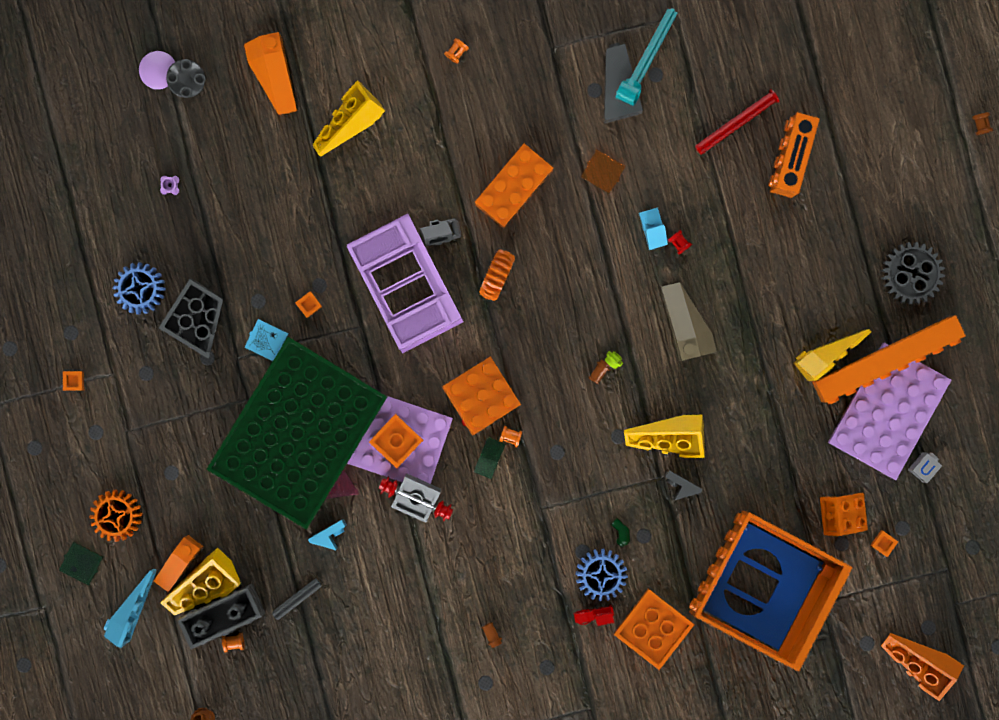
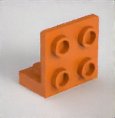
[820,493,868,536]

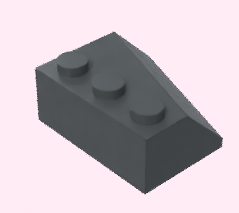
[159,278,223,359]

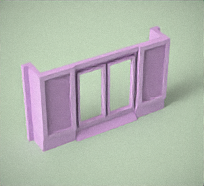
[347,214,463,353]

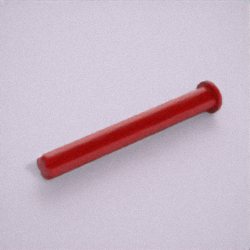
[695,89,780,154]

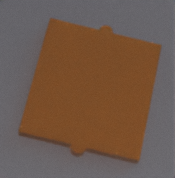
[581,150,625,194]

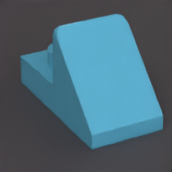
[639,208,668,250]
[308,519,347,550]

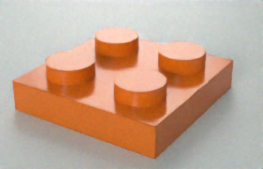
[369,414,423,468]

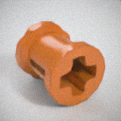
[444,38,469,64]
[499,426,523,447]
[222,633,245,652]

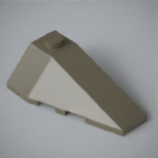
[661,282,717,361]

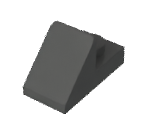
[664,469,703,500]

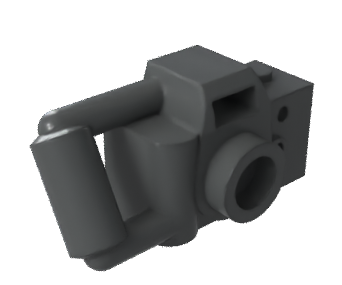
[419,218,462,247]

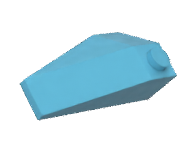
[104,569,157,648]

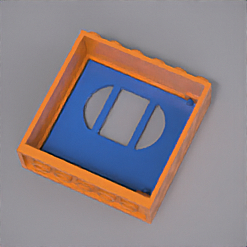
[689,510,853,672]

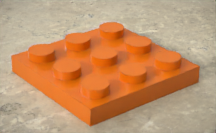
[442,356,521,436]
[613,588,694,670]

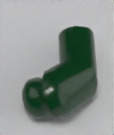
[611,518,630,547]

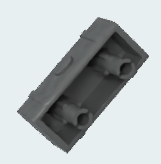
[177,584,265,649]

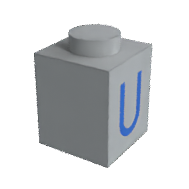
[908,452,942,483]

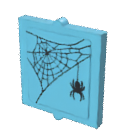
[244,319,288,361]

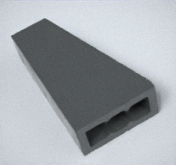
[603,43,643,124]

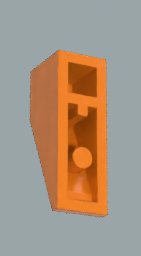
[154,535,204,593]

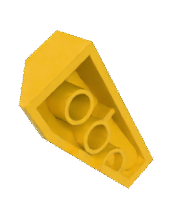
[313,80,385,156]

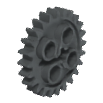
[881,242,945,304]

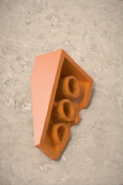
[244,32,297,115]
[881,633,964,701]

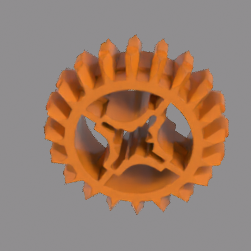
[479,249,515,301]
[89,490,143,542]

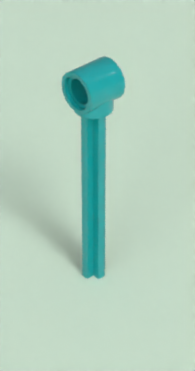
[616,8,678,106]

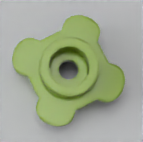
[605,351,623,369]

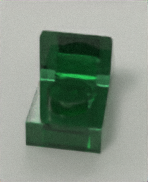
[474,437,506,479]

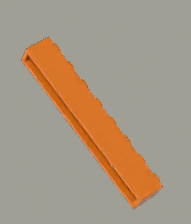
[812,315,966,404]

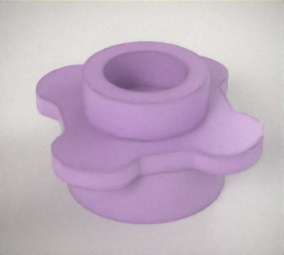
[160,176,180,195]

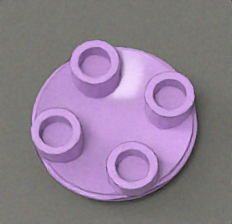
[139,51,175,89]

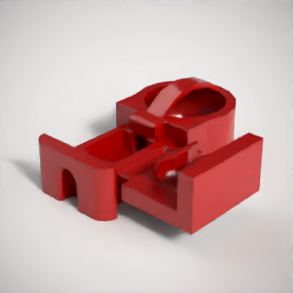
[573,605,614,626]

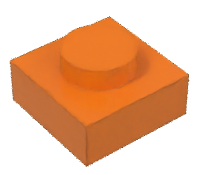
[295,291,323,318]
[63,371,84,391]
[870,530,898,557]

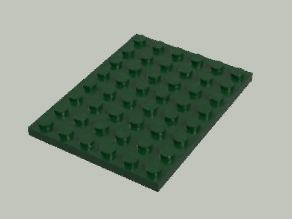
[206,337,387,530]

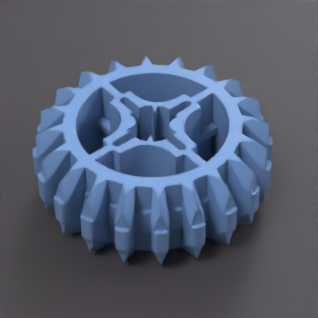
[113,262,166,314]
[576,549,628,601]

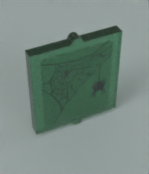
[59,542,104,586]

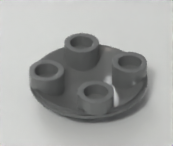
[166,59,206,98]

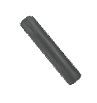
[272,579,322,620]

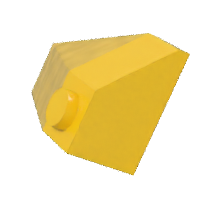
[794,329,871,381]
[624,415,705,458]
[161,548,241,615]

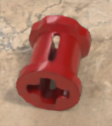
[667,230,693,255]

